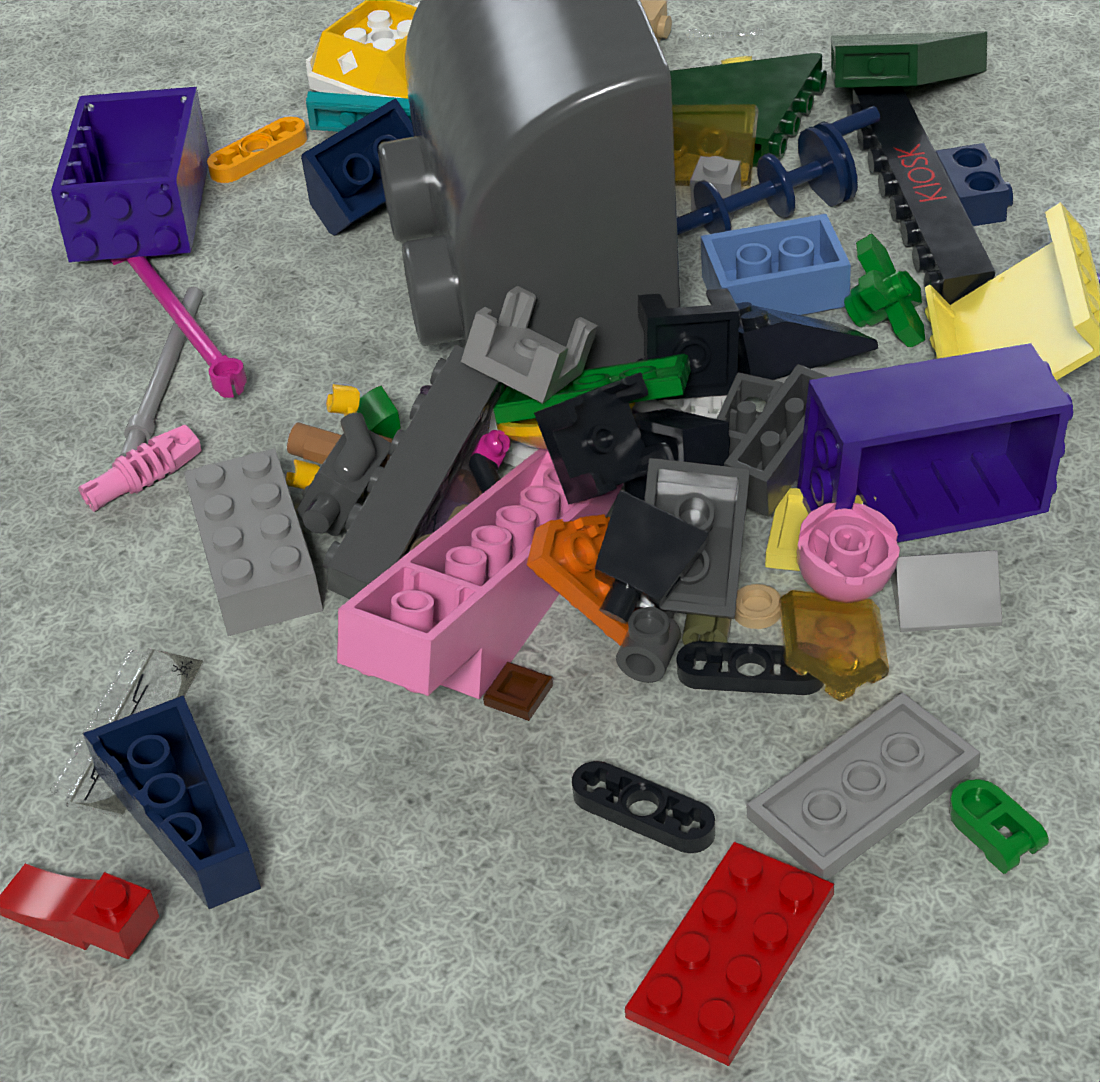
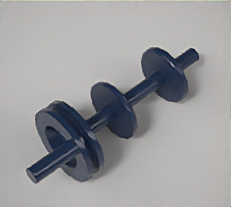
[677,106,880,236]

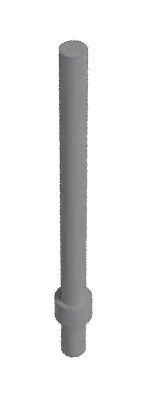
[119,287,203,457]

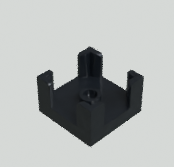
[637,288,739,401]
[534,372,674,504]

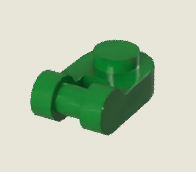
[949,779,1049,874]

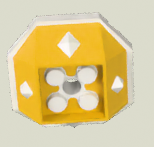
[306,0,420,99]

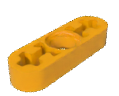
[207,117,307,183]

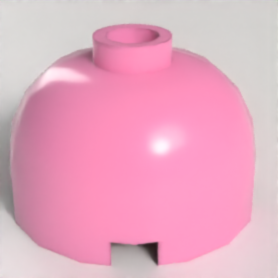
[797,502,900,603]

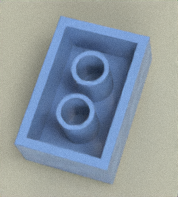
[701,214,851,315]

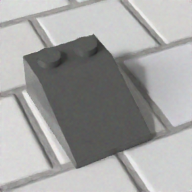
[635,458,750,619]

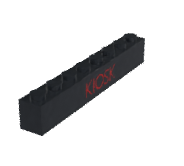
[847,86,995,305]

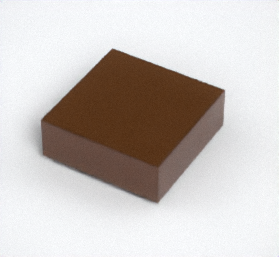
[483,662,553,721]

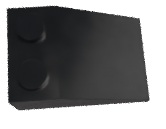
[736,302,879,380]

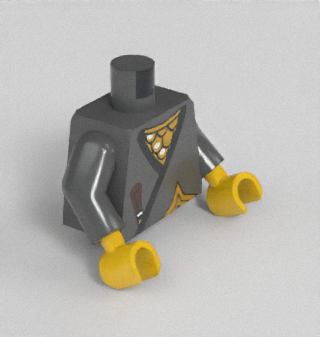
[286,384,391,536]

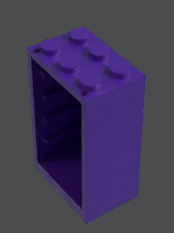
[51,86,210,262]
[797,343,1073,543]

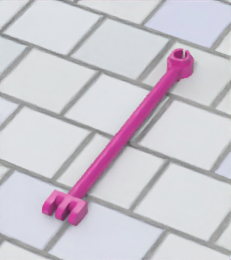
[110,256,247,398]

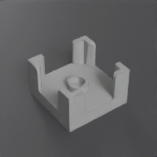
[461,286,598,403]

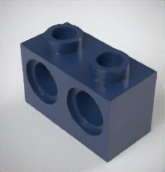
[936,143,1013,226]

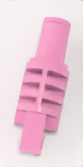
[78,425,202,512]

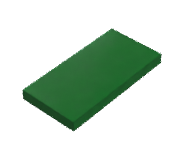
[493,354,691,424]

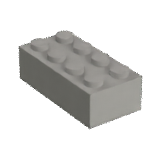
[184,448,323,636]

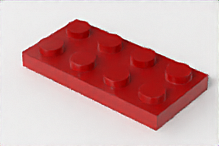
[625,842,834,1066]

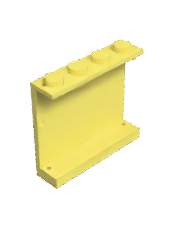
[925,202,1100,381]

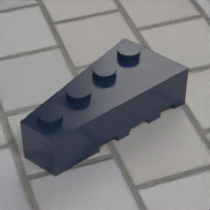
[82,695,261,909]

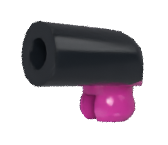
[469,430,511,494]

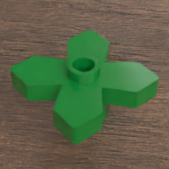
[844,233,925,347]

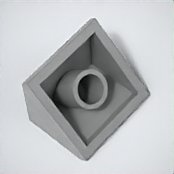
[891,550,1002,632]

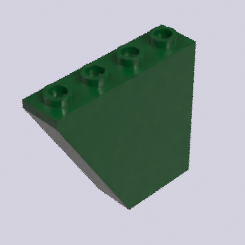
[831,31,988,88]
[670,53,827,167]

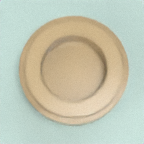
[734,584,782,629]

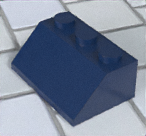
[301,98,414,236]

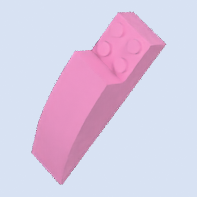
[337,448,624,699]

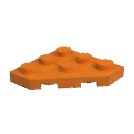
[526,514,638,646]

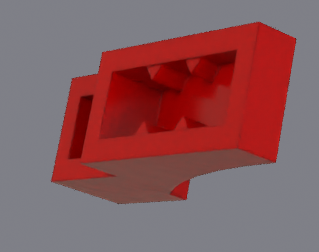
[0,863,159,959]

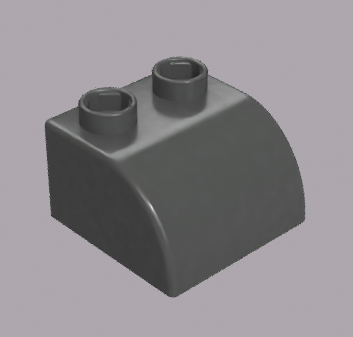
[378,0,680,392]

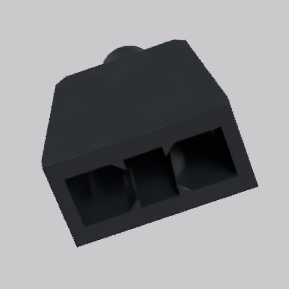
[595,490,709,624]

